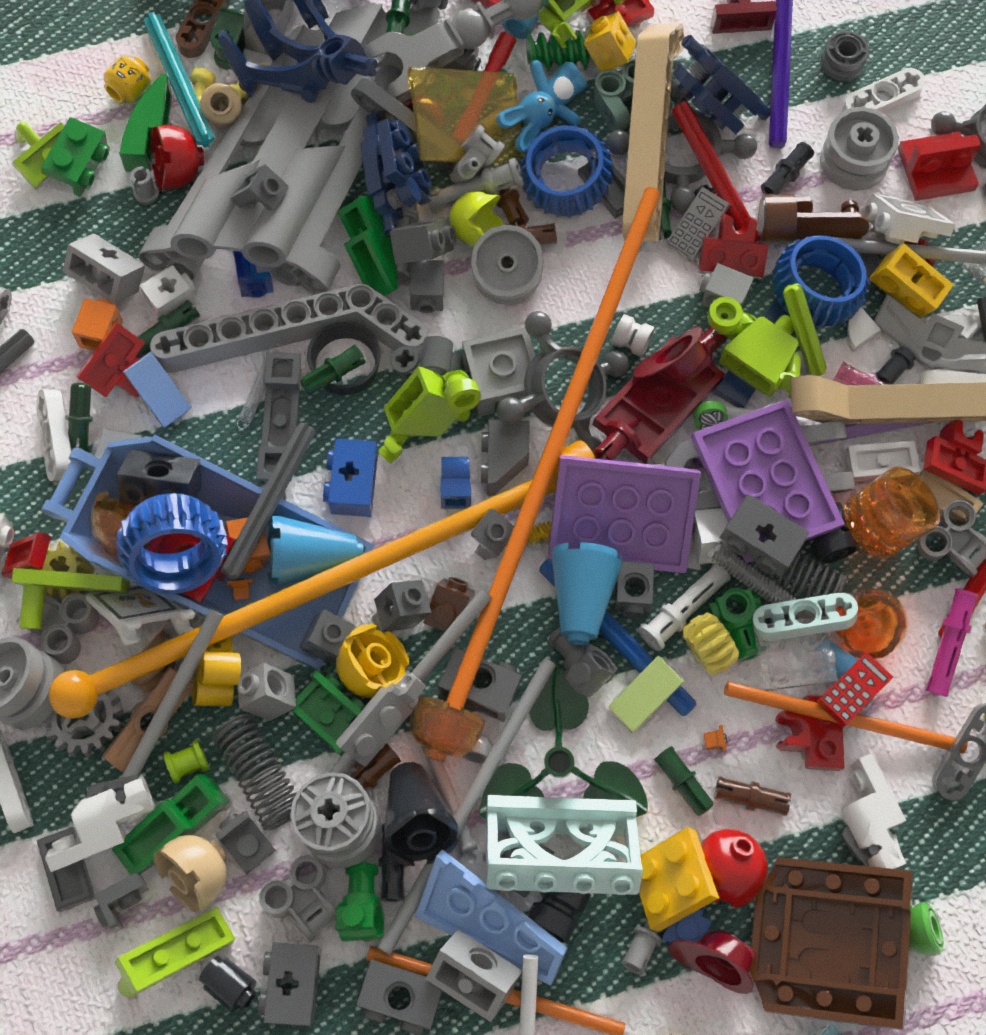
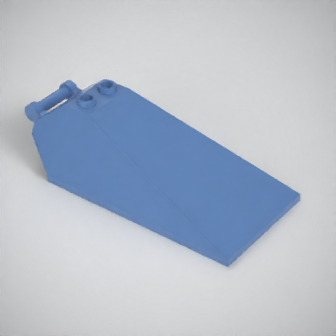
[41,434,375,671]

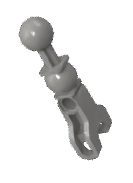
[364,0,543,104]

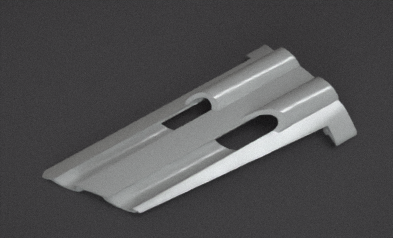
[138,3,440,294]

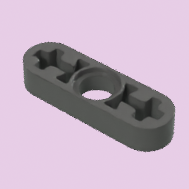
[932,703,986,800]

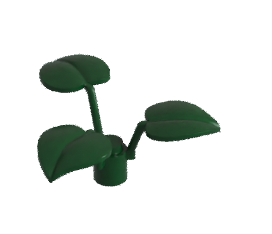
[479,666,648,819]

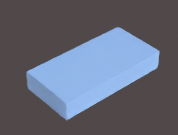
[123,352,192,428]

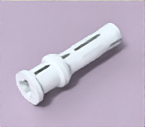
[638,564,730,651]

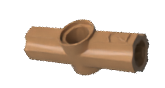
[102,666,195,772]

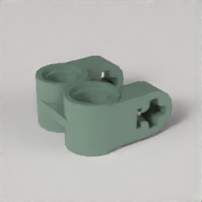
[593,57,672,132]

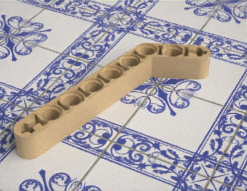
[622,23,685,242]
[790,375,986,425]

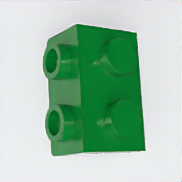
[41,117,110,197]
[291,670,365,756]

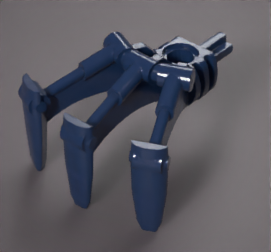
[218,0,378,103]

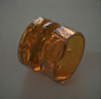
[844,466,940,559]

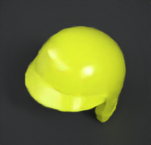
[450,191,504,249]

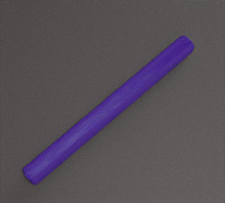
[769,0,793,149]

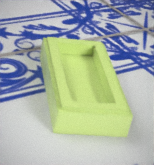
[608,656,685,732]

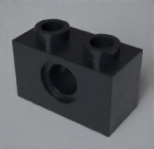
[117,450,201,505]

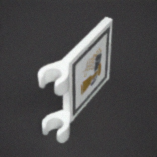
[86,585,195,645]

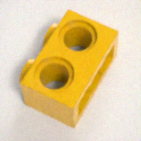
[869,243,954,318]

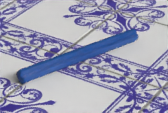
[539,558,697,716]

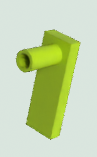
[12,568,130,630]
[114,907,236,997]

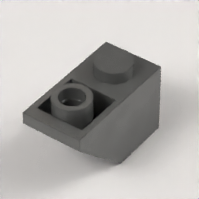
[481,420,530,496]

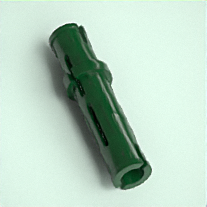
[135,300,201,359]

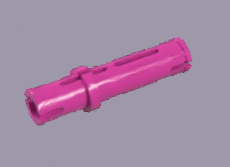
[925,588,978,697]

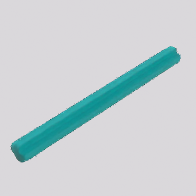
[144,12,215,148]

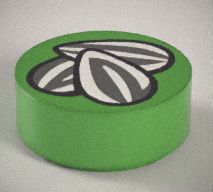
[693,401,728,431]

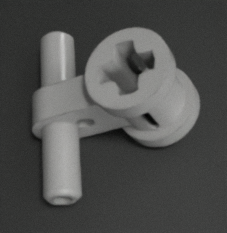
[450,124,505,183]

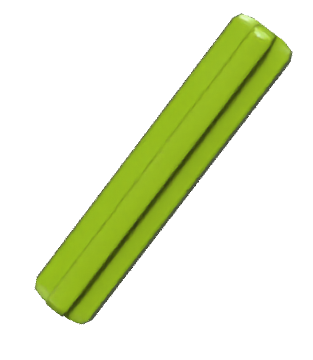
[783,283,827,376]

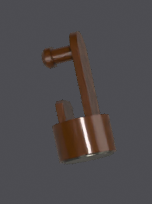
[758,194,870,243]

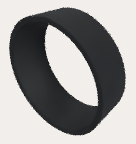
[307,322,380,395]

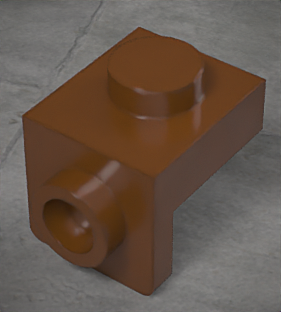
[423,577,475,632]

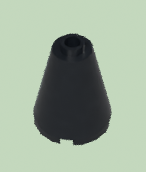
[383,762,458,866]

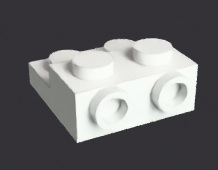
[862,193,956,245]

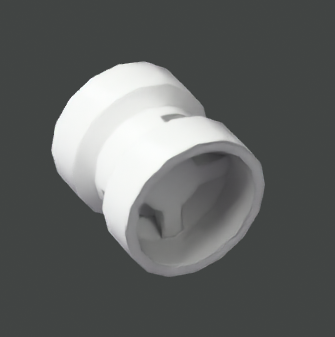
[611,314,655,357]

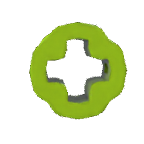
[163,739,210,784]

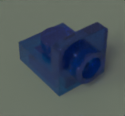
[233,251,274,298]

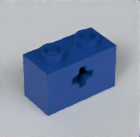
[323,438,378,517]

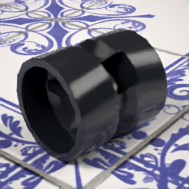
[810,502,860,565]
[527,891,591,944]

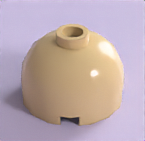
[154,835,226,912]

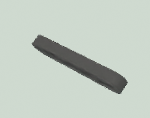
[351,78,484,178]

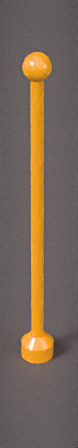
[49,440,596,719]

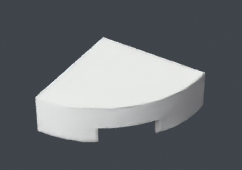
[847,307,881,352]
[945,314,981,340]

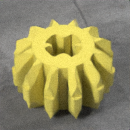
[42,541,95,600]
[683,612,739,676]

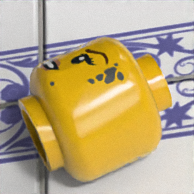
[103,56,151,104]

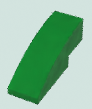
[119,74,172,172]
[337,195,398,297]
[111,774,231,875]

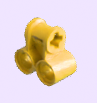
[191,637,241,707]

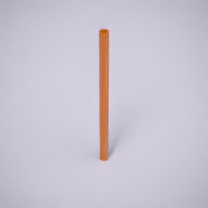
[724,681,968,754]
[366,945,626,1035]

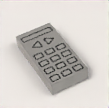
[667,187,730,260]

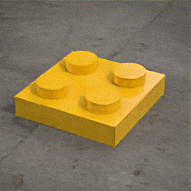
[639,827,719,932]

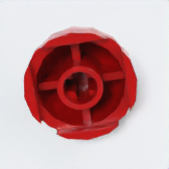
[150,125,204,190]
[700,829,768,908]

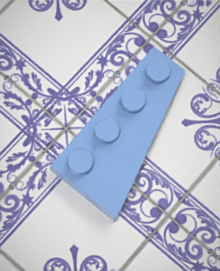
[415,850,567,986]

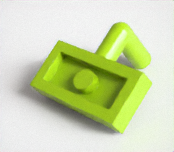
[12,122,64,189]

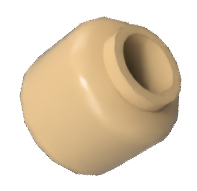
[200,83,243,128]

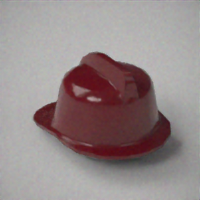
[633,327,711,383]
[668,931,755,994]

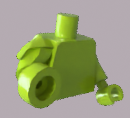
[538,0,626,48]
[707,297,801,398]
[378,366,482,463]

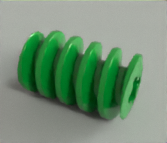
[526,30,590,72]

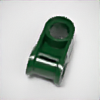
[210,8,246,69]

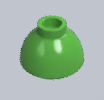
[910,902,944,956]

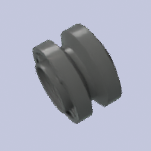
[821,31,869,82]

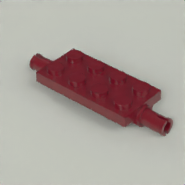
[592,326,727,464]

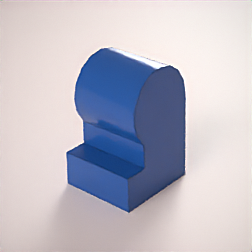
[440,457,471,509]

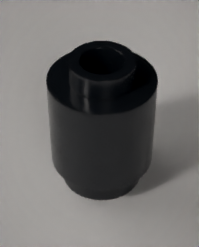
[199,956,257,1013]

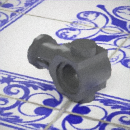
[548,627,618,697]

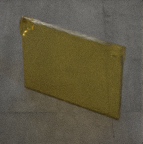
[407,67,525,164]

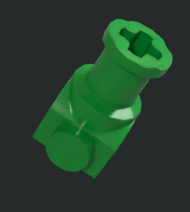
[708,588,766,662]
[336,862,384,942]

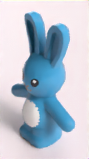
[496,60,587,154]

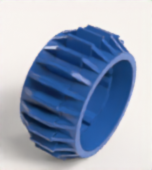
[520,125,613,218]
[771,235,869,327]
[116,493,228,594]

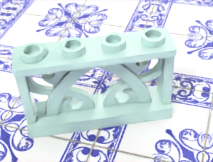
[486,795,643,895]

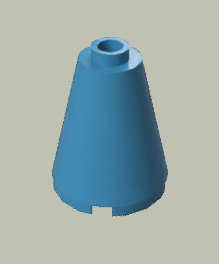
[268,516,363,586]
[552,542,623,645]

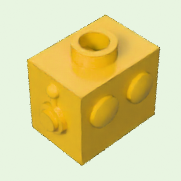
[584,11,636,72]

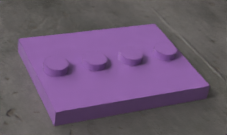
[691,399,845,563]
[548,455,701,573]

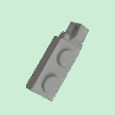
[336,671,426,767]

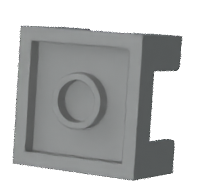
[462,327,535,417]

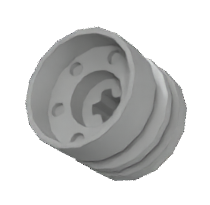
[290,772,382,868]

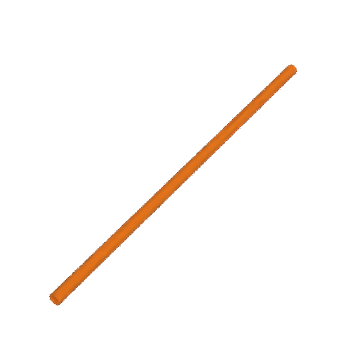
[445,187,661,713]

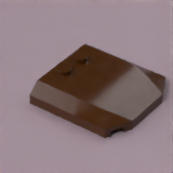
[750,857,913,1031]

